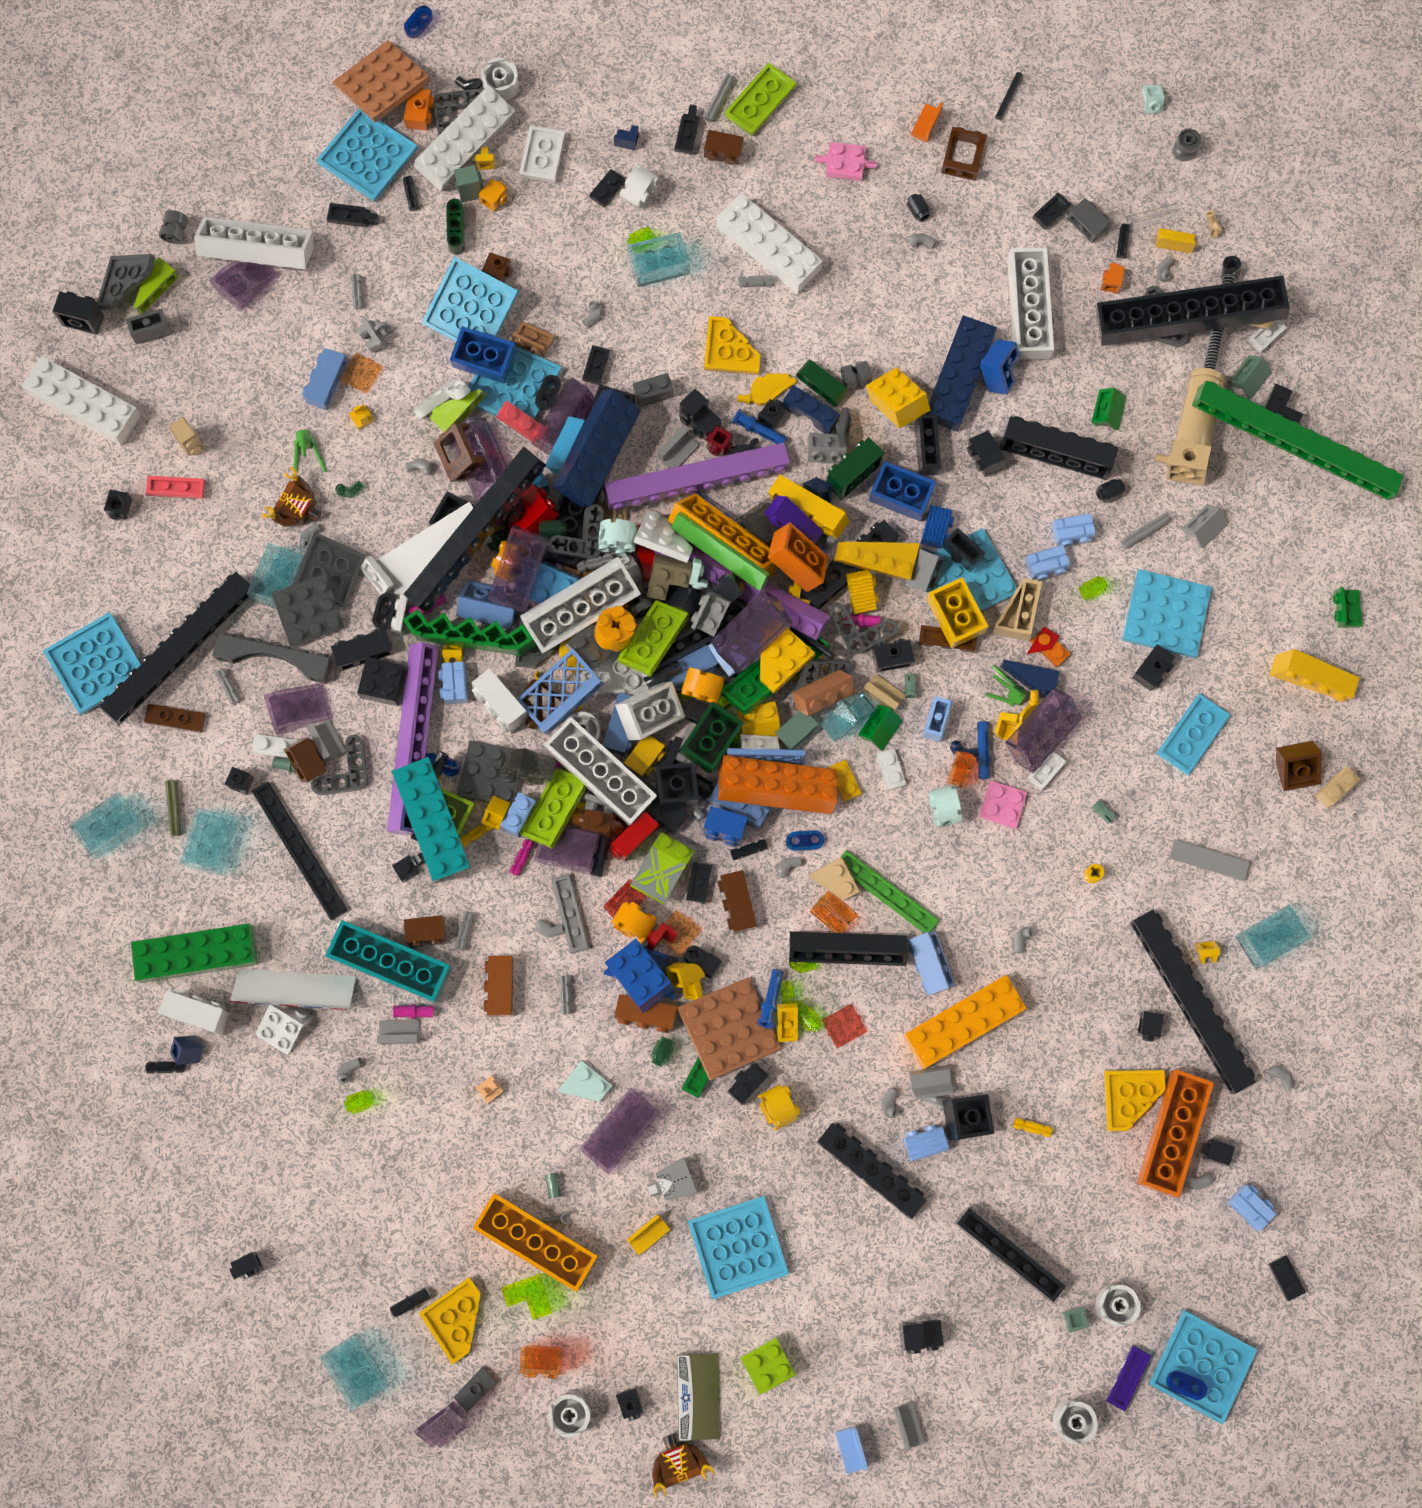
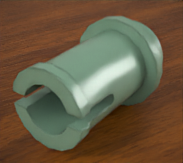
[903,673,919,698]
[272,756,295,773]
[1091,799,1117,824]
[544,1173,561,1199]

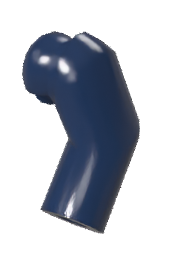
[950,740,978,759]

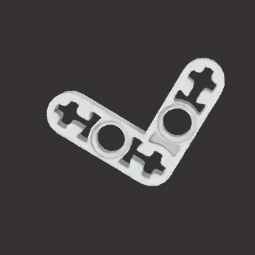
[413,379,471,419]

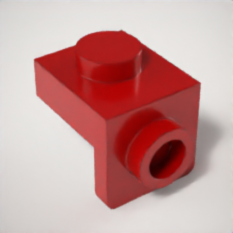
[646,922,678,951]

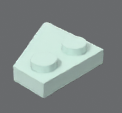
[557,1061,612,1102]

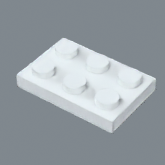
[519,125,565,183]

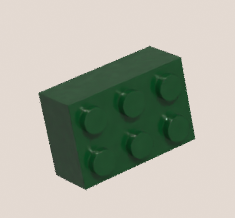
[826,437,885,501]
[678,701,744,774]

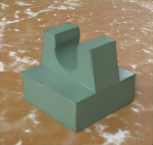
[1063,1307,1089,1333]

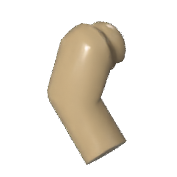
[1206,210,1222,238]

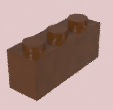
[717,870,757,934]

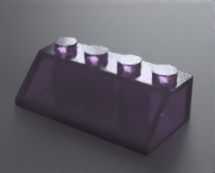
[531,377,595,456]
[451,418,507,502]
[711,589,793,674]
[579,1087,661,1175]

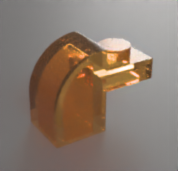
[947,750,976,788]

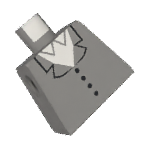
[647,1157,697,1201]

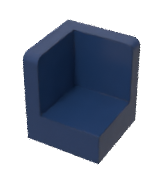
[613,125,639,151]
[803,477,833,503]
[170,1035,204,1065]

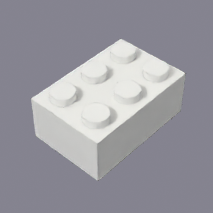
[471,668,528,734]
[615,681,685,740]
[158,989,230,1035]

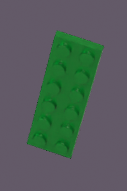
[721,635,830,715]

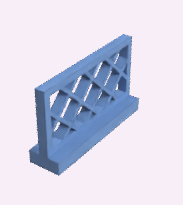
[516,648,605,735]
[726,748,805,765]

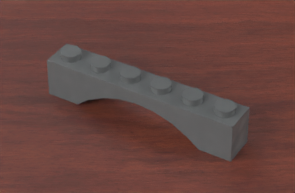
[212,633,332,684]

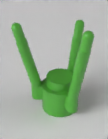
[294,430,327,472]
[986,665,1027,706]

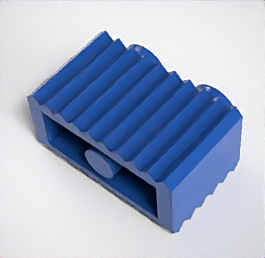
[920,505,954,549]

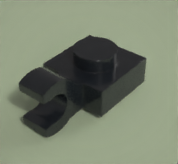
[730,438,762,455]
[392,852,425,882]

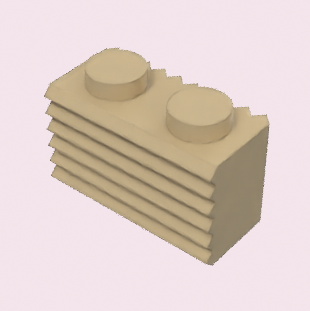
[169,417,204,456]
[1314,766,1360,808]

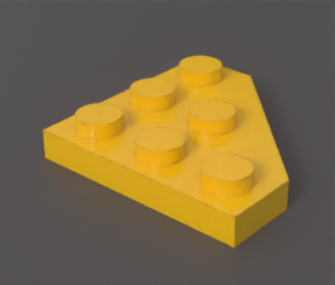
[704,316,760,375]
[760,616,815,694]
[1104,1070,1165,1131]
[419,1277,481,1365]

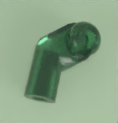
[335,480,364,498]

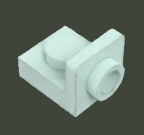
[1142,85,1165,114]
[689,558,708,589]

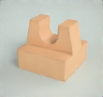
[476,1076,504,1104]

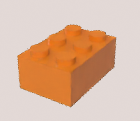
[768,522,829,592]

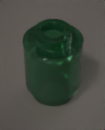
[539,520,567,539]
[649,1036,675,1067]

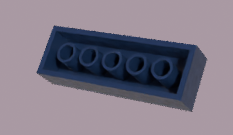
[925,315,997,432]
[552,389,641,507]

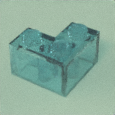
[820,693,876,742]

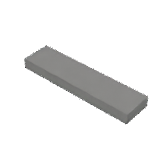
[1169,839,1250,881]
[551,874,589,954]

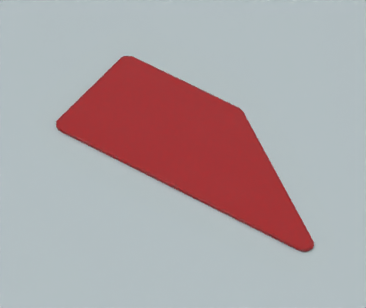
[1027,627,1059,654]

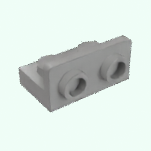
[808,433,846,463]
[691,591,731,636]

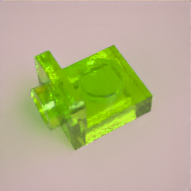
[782,981,803,1009]

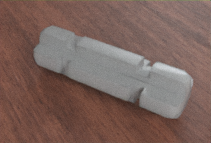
[351,274,363,310]
[738,275,774,287]
[577,553,613,572]
[216,669,240,705]
[455,912,474,951]
[559,976,572,1015]

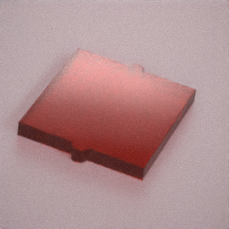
[821,1004,867,1048]

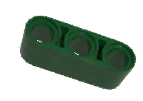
[446,198,465,255]
[796,360,849,407]

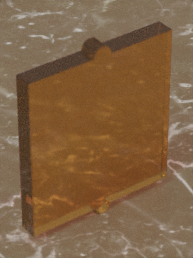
[340,353,382,394]
[661,910,702,956]

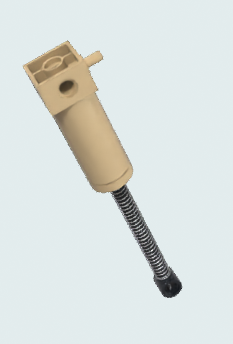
[1155,256,1241,486]

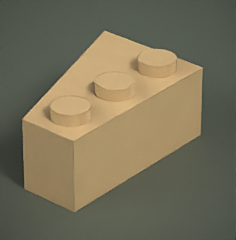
[993,578,1042,641]

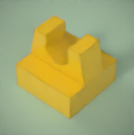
[475,147,495,170]
[348,404,374,430]
[442,645,464,663]
[1195,941,1220,964]

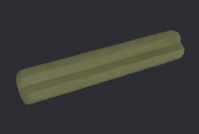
[165,780,182,837]

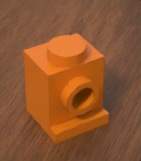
[1100,263,1125,294]

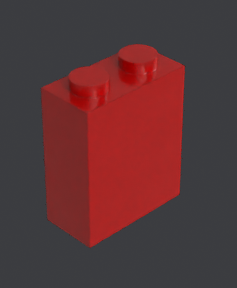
[509,483,559,545]
[611,811,659,862]

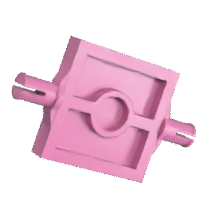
[815,142,877,181]

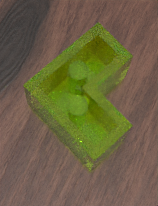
[501,1273,553,1320]

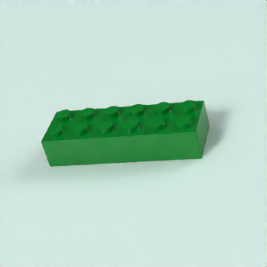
[131,923,258,983]

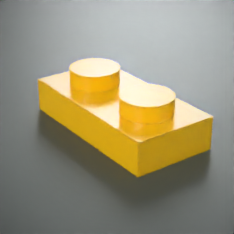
[828,759,862,802]
[777,1003,798,1042]

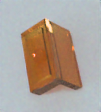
[809,891,858,933]

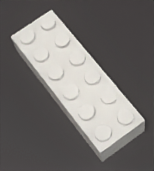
[414,85,515,192]
[716,193,823,295]
[194,217,314,269]
[1007,248,1054,360]
[21,356,141,446]
[520,557,641,654]
[544,716,657,826]

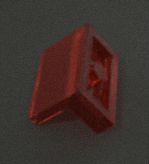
[603,879,646,918]

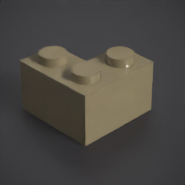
[646,553,692,601]

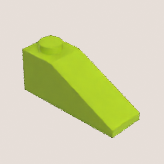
[134,257,179,315]
[429,389,487,433]

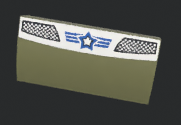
[677,1353,720,1441]

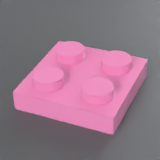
[979,780,1027,829]

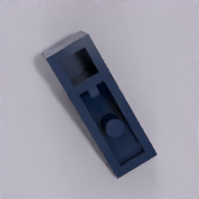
[1000,659,1060,699]

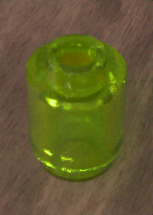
[627,226,655,251]
[1078,575,1108,600]
[798,1003,823,1033]
[344,1090,375,1115]

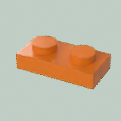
[1030,631,1070,668]

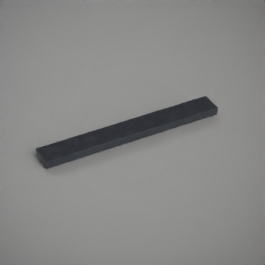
[252,782,348,921]

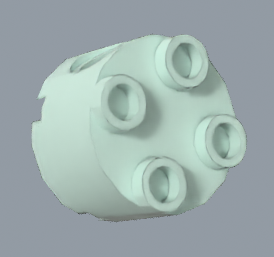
[598,519,638,556]
[928,785,963,827]

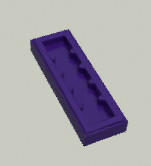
[1106,1345,1151,1411]

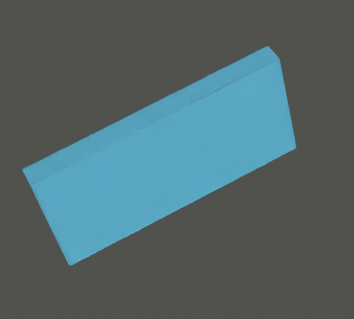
[1156,693,1231,776]

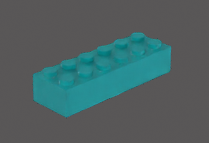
[391,757,471,882]
[325,920,452,1004]

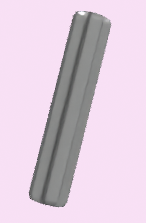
[705,74,734,122]
[1120,513,1170,549]

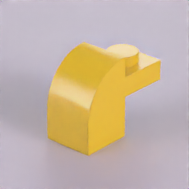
[665,962,705,1000]

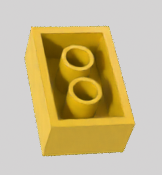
[866,367,930,429]
[926,577,988,648]

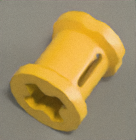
[1084,864,1104,883]

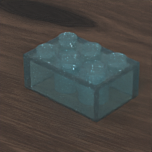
[627,232,690,287]
[247,543,303,609]
[69,791,145,860]
[180,807,238,876]
[1235,904,1311,970]
[319,1333,390,1411]

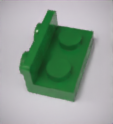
[1333,587,1362,628]

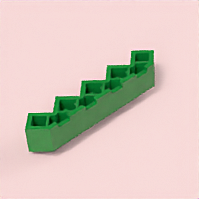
[402,609,537,656]

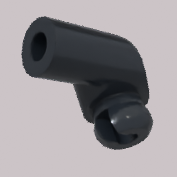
[455,76,483,90]

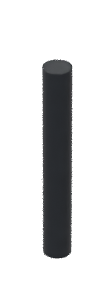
[995,72,1023,120]
[790,627,835,660]

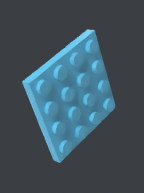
[316,108,418,202]
[422,257,520,342]
[469,346,562,420]
[934,528,1017,612]
[1122,569,1212,659]
[43,612,141,715]
[688,1196,789,1300]
[1148,1310,1257,1425]

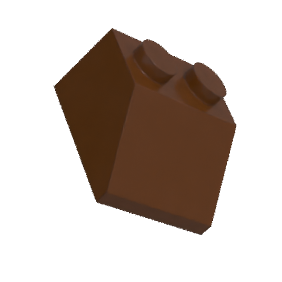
[1276,741,1322,791]

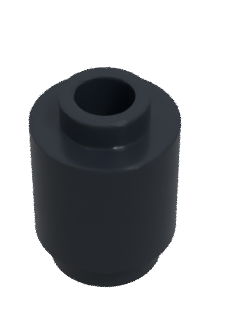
[906,194,931,222]
[1096,479,1126,503]
[696,774,715,799]

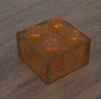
[519,1345,564,1379]

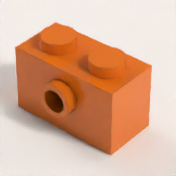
[404,89,434,131]

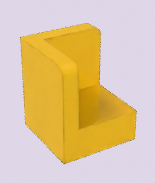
[995,712,1019,742]
[481,796,510,830]

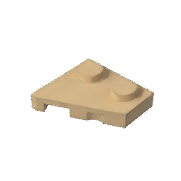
[809,857,860,901]

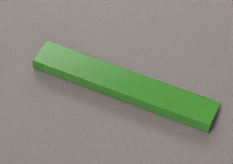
[671,512,770,591]
[840,850,939,933]

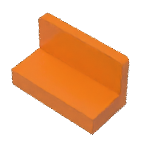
[911,102,944,142]

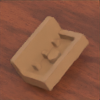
[511,321,555,357]

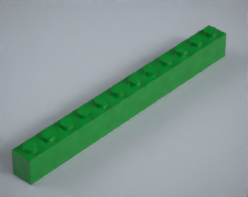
[1192,380,1404,500]

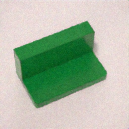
[1091,388,1126,430]
[858,704,902,751]

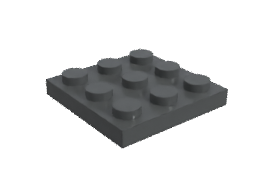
[292,531,366,607]
[270,573,345,647]
[457,740,526,807]

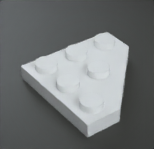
[634,510,693,563]
[580,650,653,696]

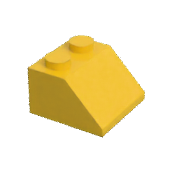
[737,702,782,744]

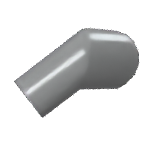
[1156,256,1174,282]
[582,300,601,328]
[405,459,433,475]
[299,523,321,549]
[535,919,564,938]
[336,1058,361,1084]
[881,1088,898,1118]

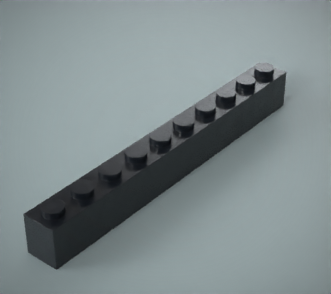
[403,446,546,612]
[99,572,254,726]
[1130,909,1256,1095]

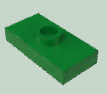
[681,1056,709,1099]

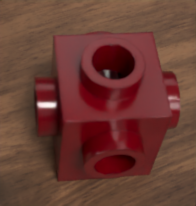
[706,426,734,457]

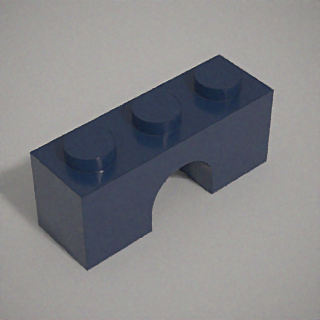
[783,385,840,434]

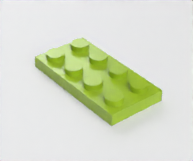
[724,62,796,136]
[617,600,689,676]
[519,768,587,849]

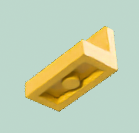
[1156,228,1196,253]
[626,1214,670,1255]

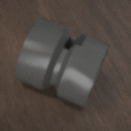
[1173,128,1201,162]
[159,210,188,244]
[840,361,872,390]
[627,583,654,618]

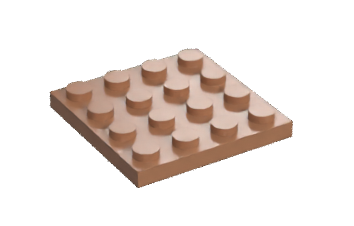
[333,40,431,123]
[677,977,781,1081]

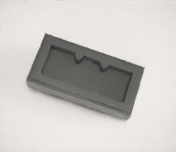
[836,407,852,446]
[453,1367,497,1412]

